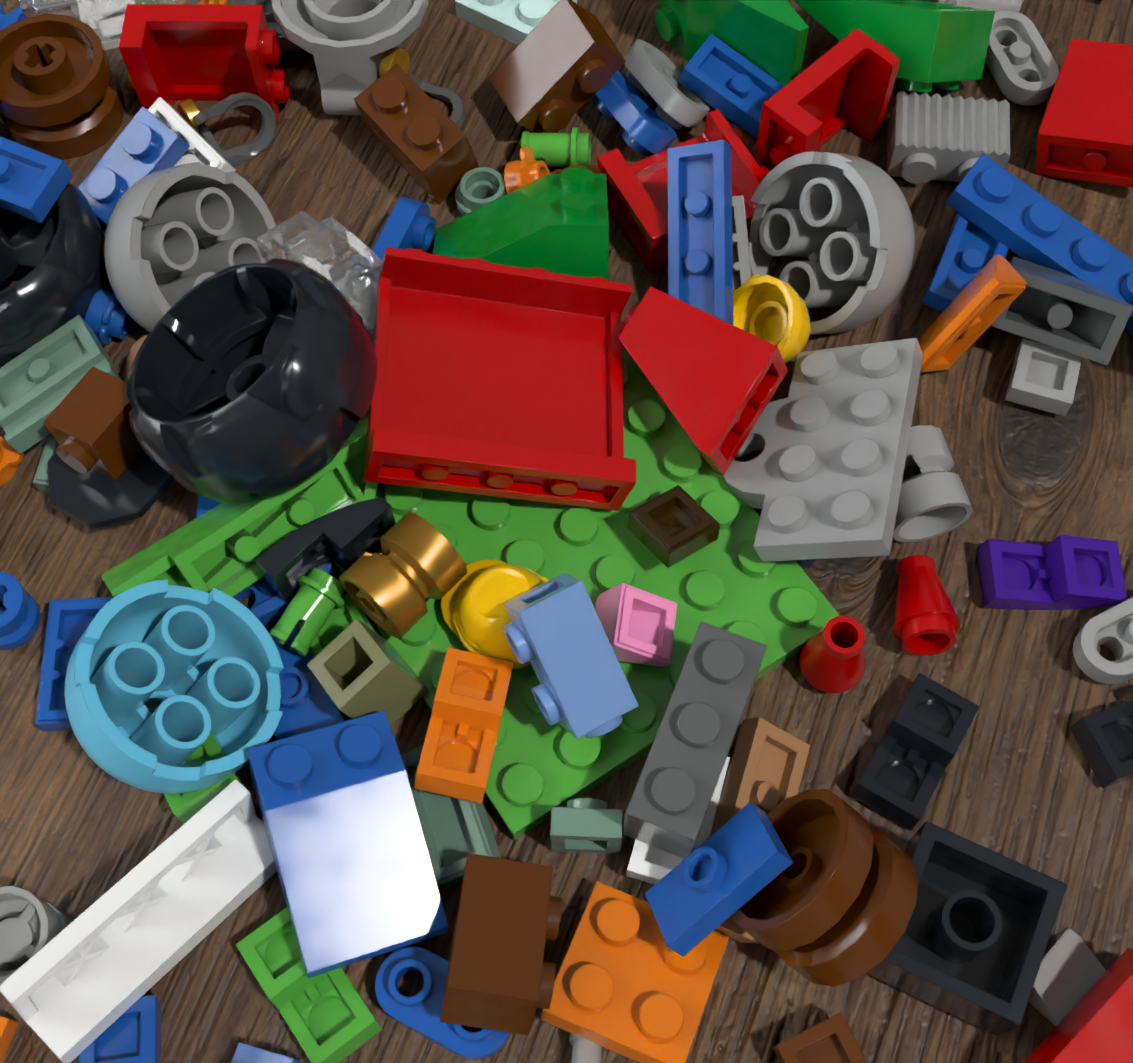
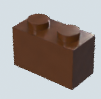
[489,0,626,133]
[354,64,479,205]
[440,853,562,1035]

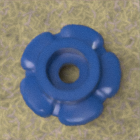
[85,289,134,345]

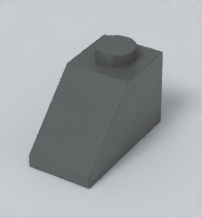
[990,256,1133,366]

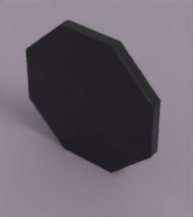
[48,449,175,529]

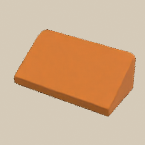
[918,254,1028,372]

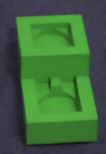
[235,907,383,1063]

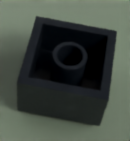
[866,821,1067,1035]

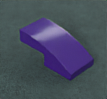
[976,535,1127,610]

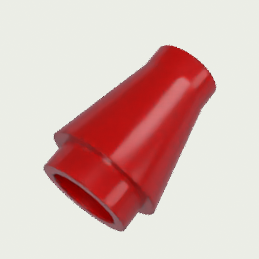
[894,555,960,656]
[799,616,865,693]

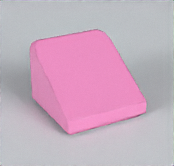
[595,583,677,667]

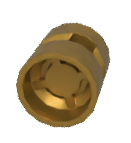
[339,512,467,639]

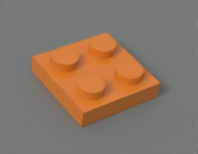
[541,881,730,1063]

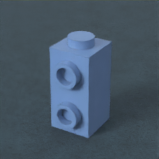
[503,573,639,739]

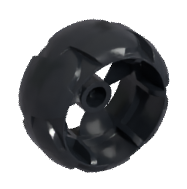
[0,182,109,368]
[127,258,377,504]

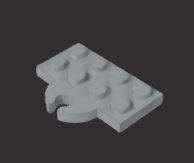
[723,338,923,562]

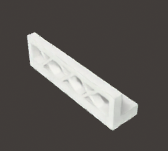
[0,779,277,1063]

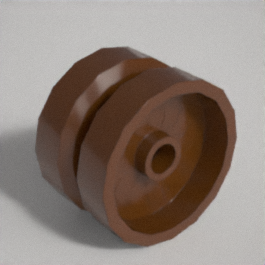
[0,14,126,160]
[730,789,918,987]

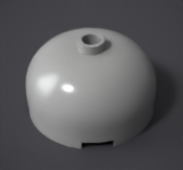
[748,151,915,334]
[104,162,282,333]

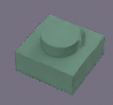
[550,798,623,854]

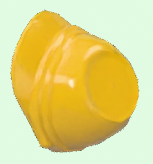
[733,274,811,363]
[440,559,549,669]

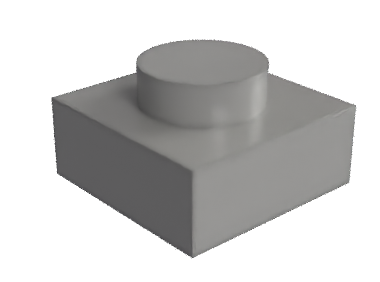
[1005,338,1082,416]

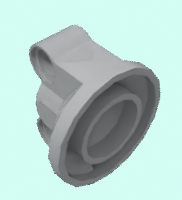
[272,0,429,116]

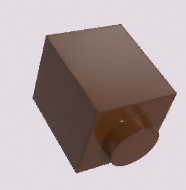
[43,367,143,481]

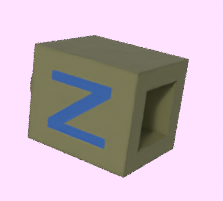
[307,618,429,727]

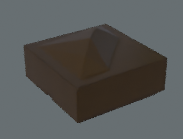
[627,485,720,568]

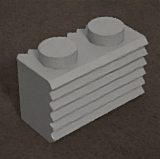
[886,90,1010,184]

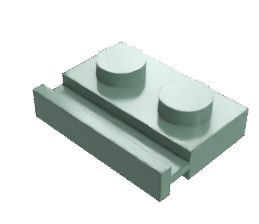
[0,315,122,454]

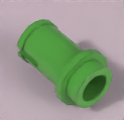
[521,127,591,167]
[269,567,345,657]

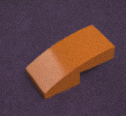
[413,647,514,804]

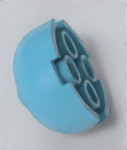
[64,579,284,794]

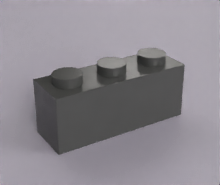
[623,621,767,859]

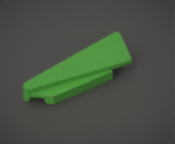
[101,417,378,597]

